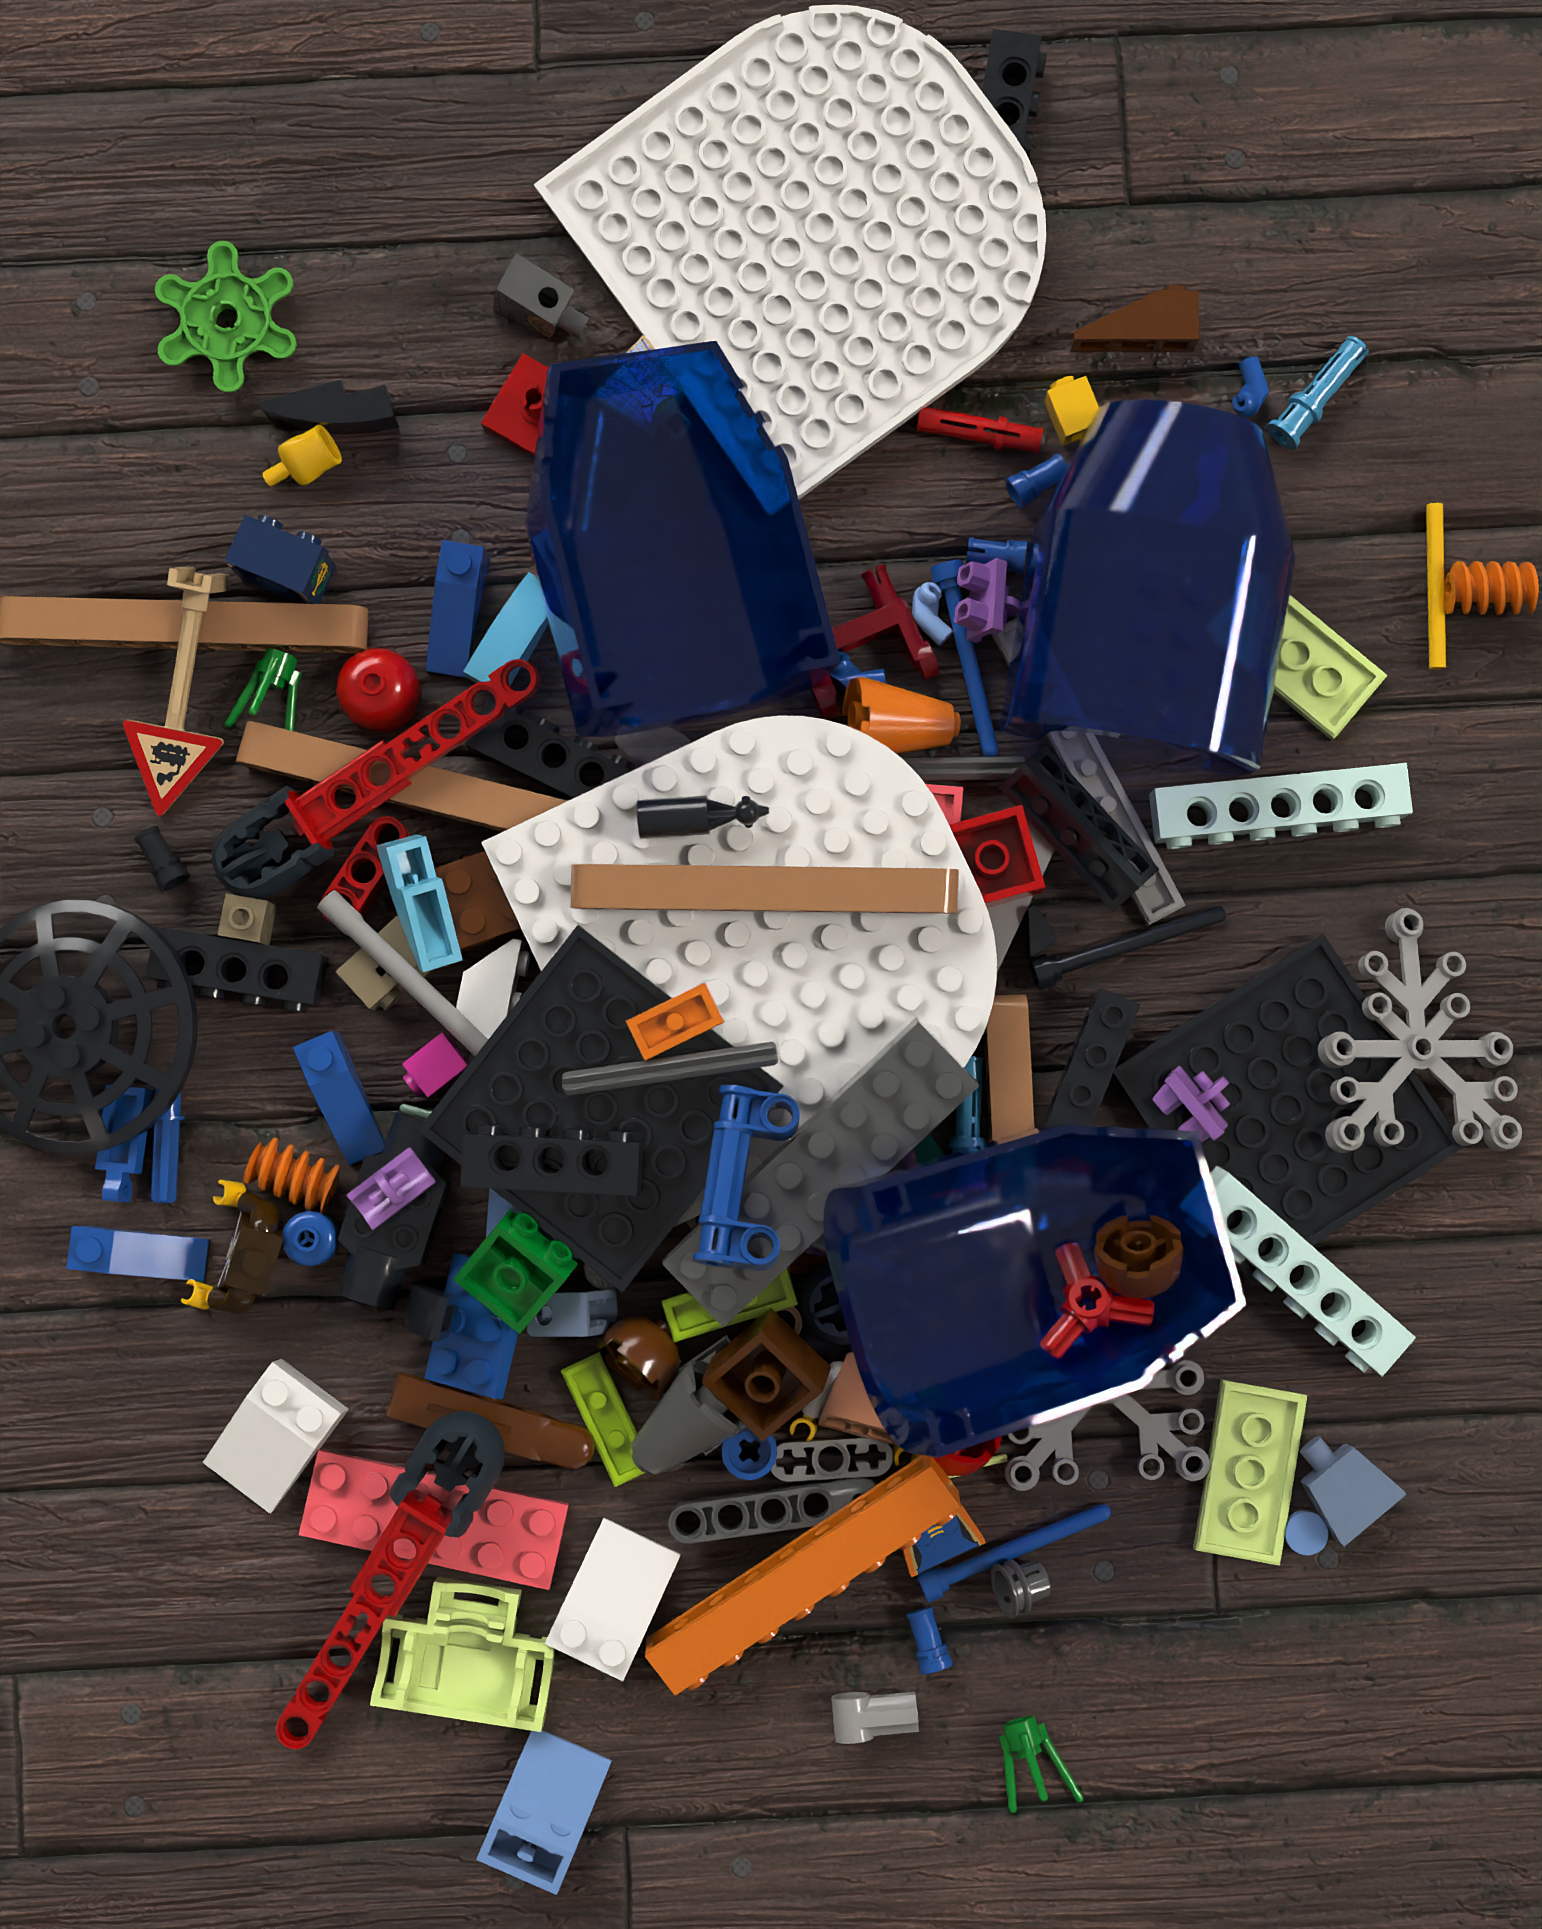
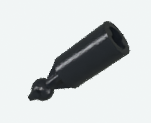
[637,795,769,839]

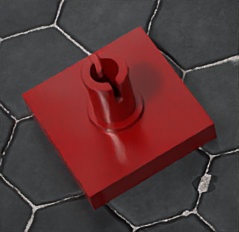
[481,353,591,466]

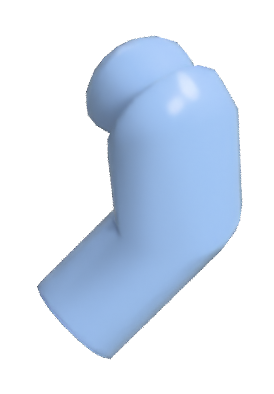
[912,582,953,646]

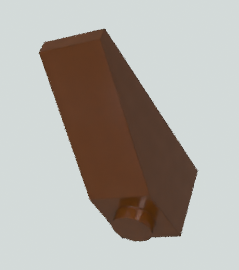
[1070,285,1199,352]

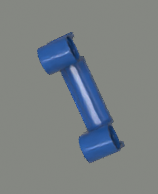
[692,1085,800,1271]

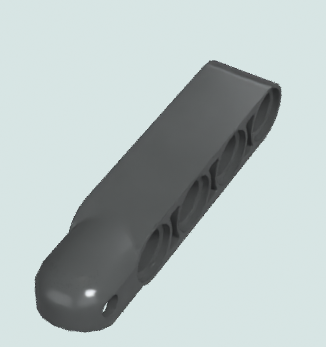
[668,1478,877,1544]

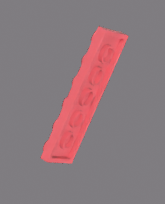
[299,1449,569,1590]

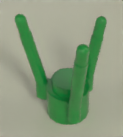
[225,648,302,731]
[999,1715,1084,1813]

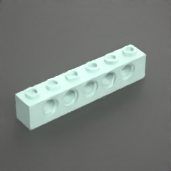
[1149,763,1413,849]
[1184,1166,1416,1377]

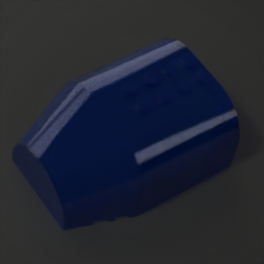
[525,341,841,737]
[998,399,1296,776]
[823,1124,1247,1458]

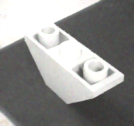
[456,939,530,1039]

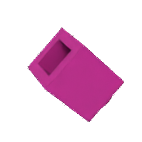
[402,1033,470,1099]

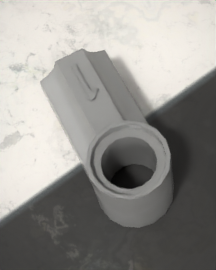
[831,1692,919,1744]

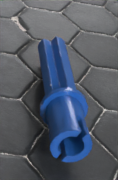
[151,1088,185,1203]

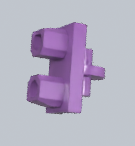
[954,558,1020,643]
[1153,1065,1230,1146]
[347,1147,437,1230]

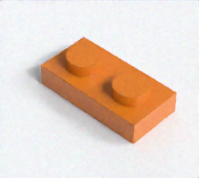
[626,983,725,1060]

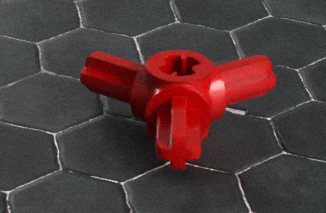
[1040,1243,1155,1359]

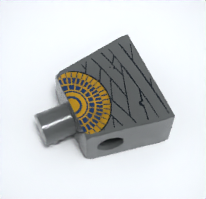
[492,253,590,339]

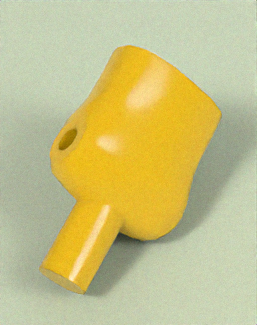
[263,424,342,486]

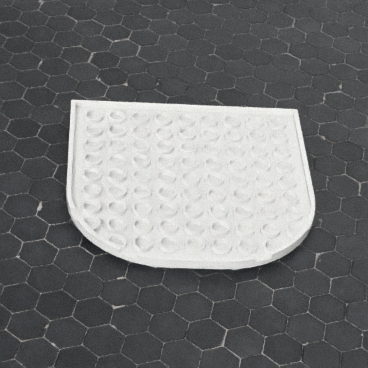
[534,5,1046,517]
[481,716,997,1227]

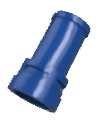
[1005,453,1070,508]
[966,537,1028,574]
[906,1606,953,1675]

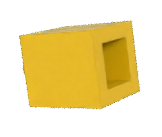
[1044,376,1105,447]

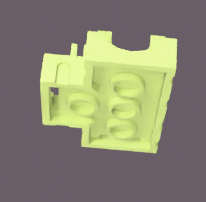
[370,1577,556,1732]

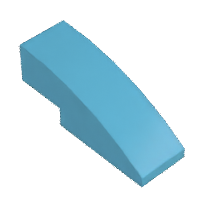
[463,572,566,685]
[377,834,463,972]

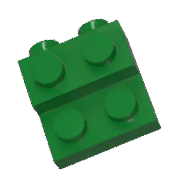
[452,1209,578,1334]

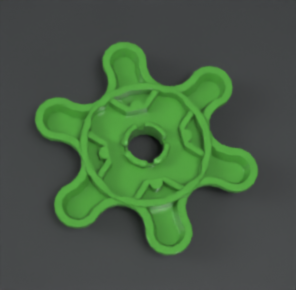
[155,241,297,393]

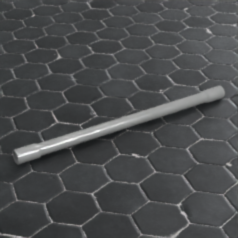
[317,890,488,1056]

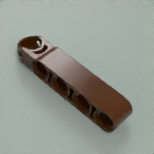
[386,1372,595,1469]

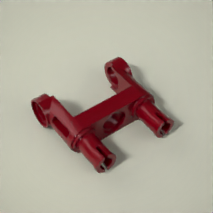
[784,565,940,721]

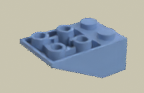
[476,1730,612,1895]

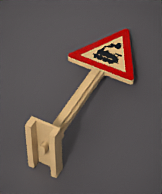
[123,566,229,816]

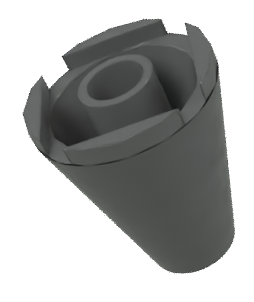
[631,1360,747,1475]

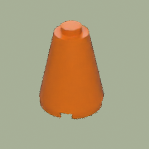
[842,676,961,754]

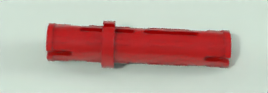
[916,407,1044,454]

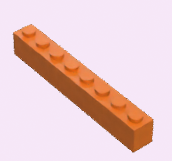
[645,1452,961,1696]

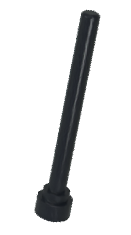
[1028,905,1226,991]

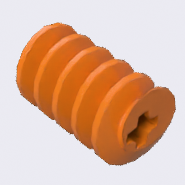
[1444,561,1539,615]
[243,1137,341,1213]

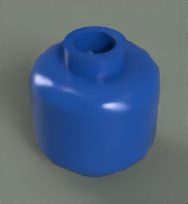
[282,1211,340,1267]

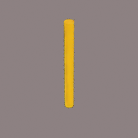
[1426,503,1446,670]

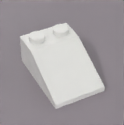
[203,1359,349,1514]
[545,1518,681,1681]

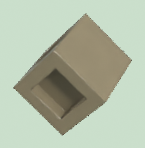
[218,893,277,945]

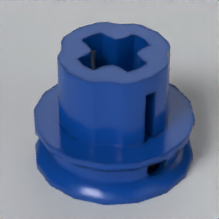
[722,1427,777,1480]

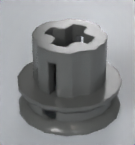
[990,1559,1051,1619]

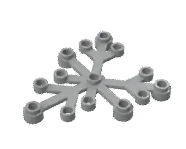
[1318,908,1522,1153]
[1004,1237,1210,1491]

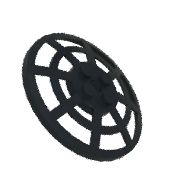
[0,900,198,1154]

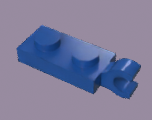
[95,1085,153,1203]

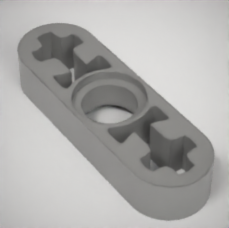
[771,1436,893,1482]

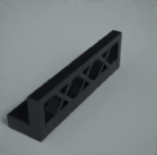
[998,746,1159,912]

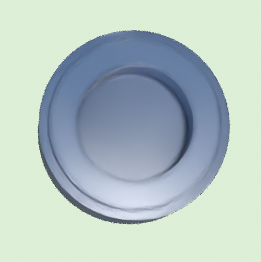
[1284,1510,1328,1555]

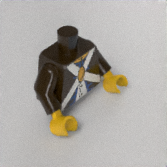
[181,1180,284,1314]

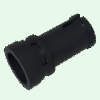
[134,826,190,892]

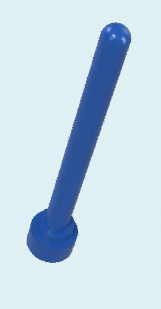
[930,560,998,757]
[916,1504,1111,1603]

